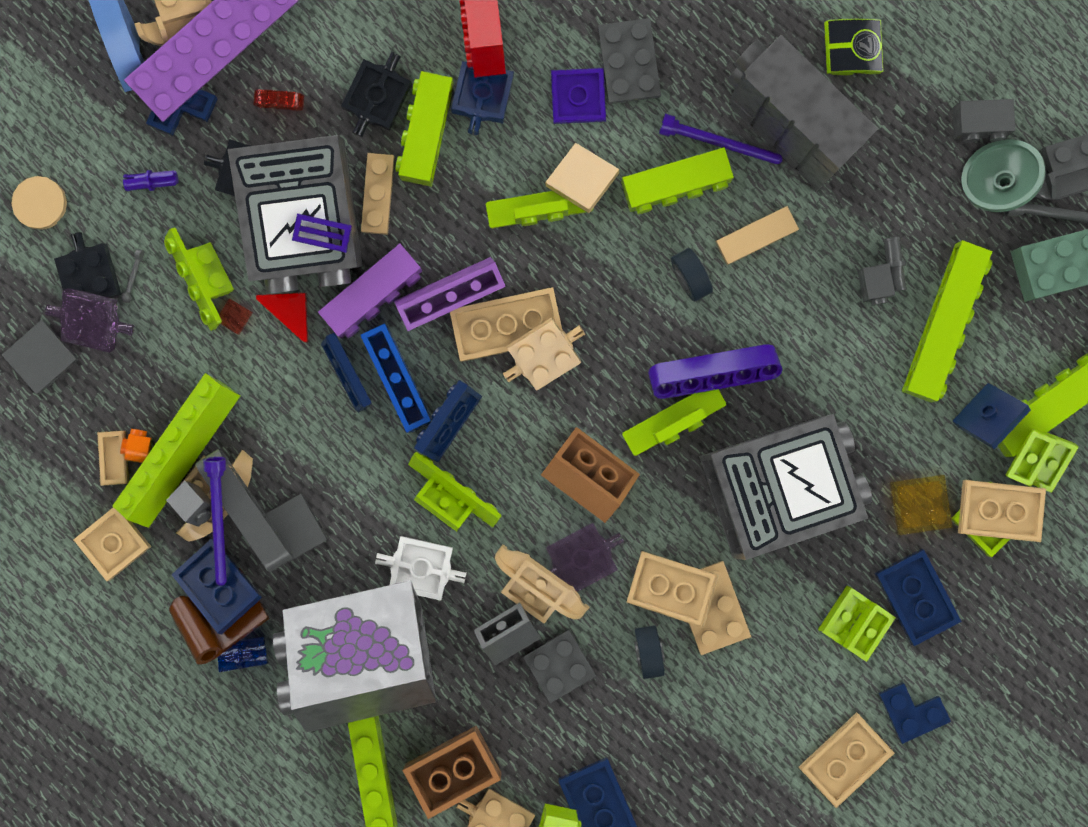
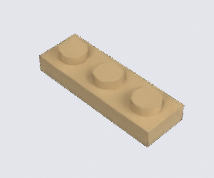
[361,153,395,235]

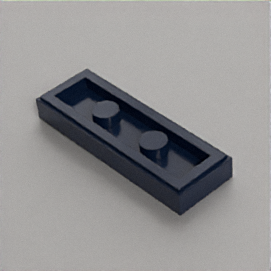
[321,332,372,413]

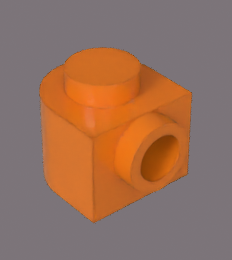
[120,429,152,463]

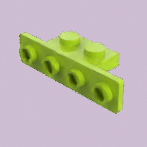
[486,191,593,229]
[164,227,234,331]
[622,389,726,456]
[408,452,501,532]

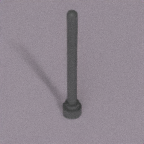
[1004,203,1088,223]

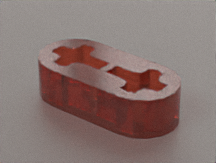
[253,89,304,111]

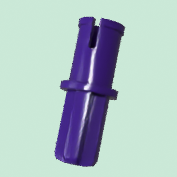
[123,170,179,191]

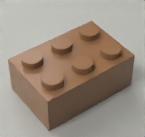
[402,725,502,819]

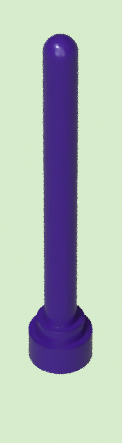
[659,113,783,164]
[203,457,227,586]

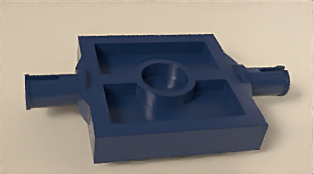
[451,61,514,135]

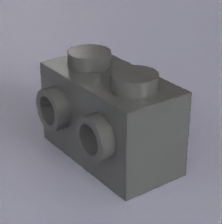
[952,99,1016,143]
[474,603,541,666]

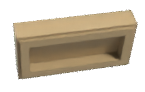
[97,431,129,486]

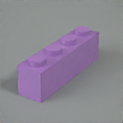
[318,244,422,339]
[394,257,506,331]

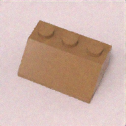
[541,427,640,523]

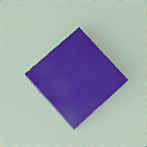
[551,68,606,124]

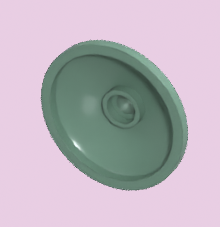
[961,139,1046,212]

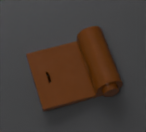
[169,568,270,664]

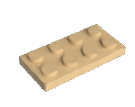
[450,287,562,362]

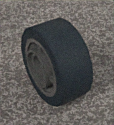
[671,248,713,302]
[634,625,665,679]

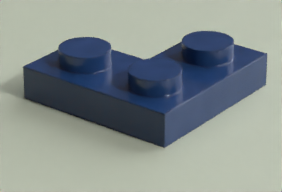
[146,89,218,136]
[878,682,951,744]

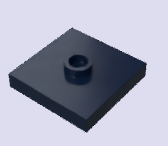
[953,383,1031,449]

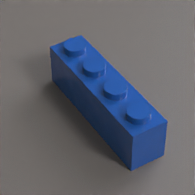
[360,323,432,433]

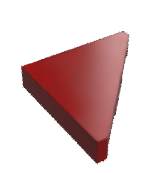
[256,293,308,342]

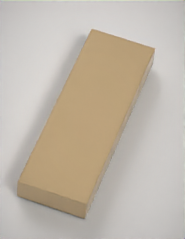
[716,206,799,265]

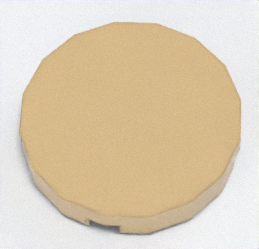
[12,176,67,230]

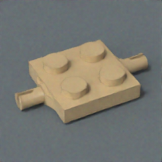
[503,317,585,391]
[456,788,535,827]

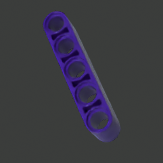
[648,344,783,399]

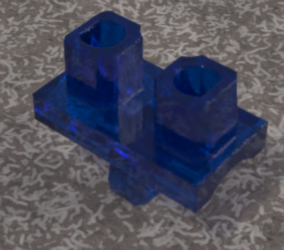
[217,636,269,672]

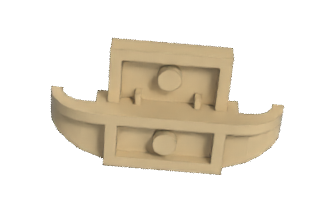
[134,0,212,46]
[176,450,253,541]
[495,544,590,624]

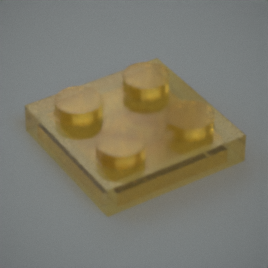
[890,475,953,535]

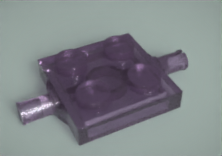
[45,288,135,353]
[546,522,624,592]

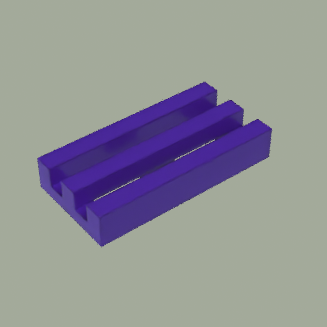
[292,213,352,253]

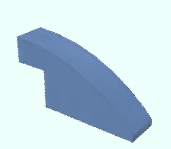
[89,0,144,92]

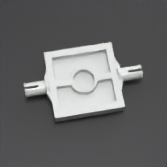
[375,536,467,600]

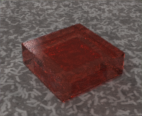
[219,298,253,335]

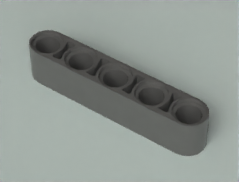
[196,448,294,573]

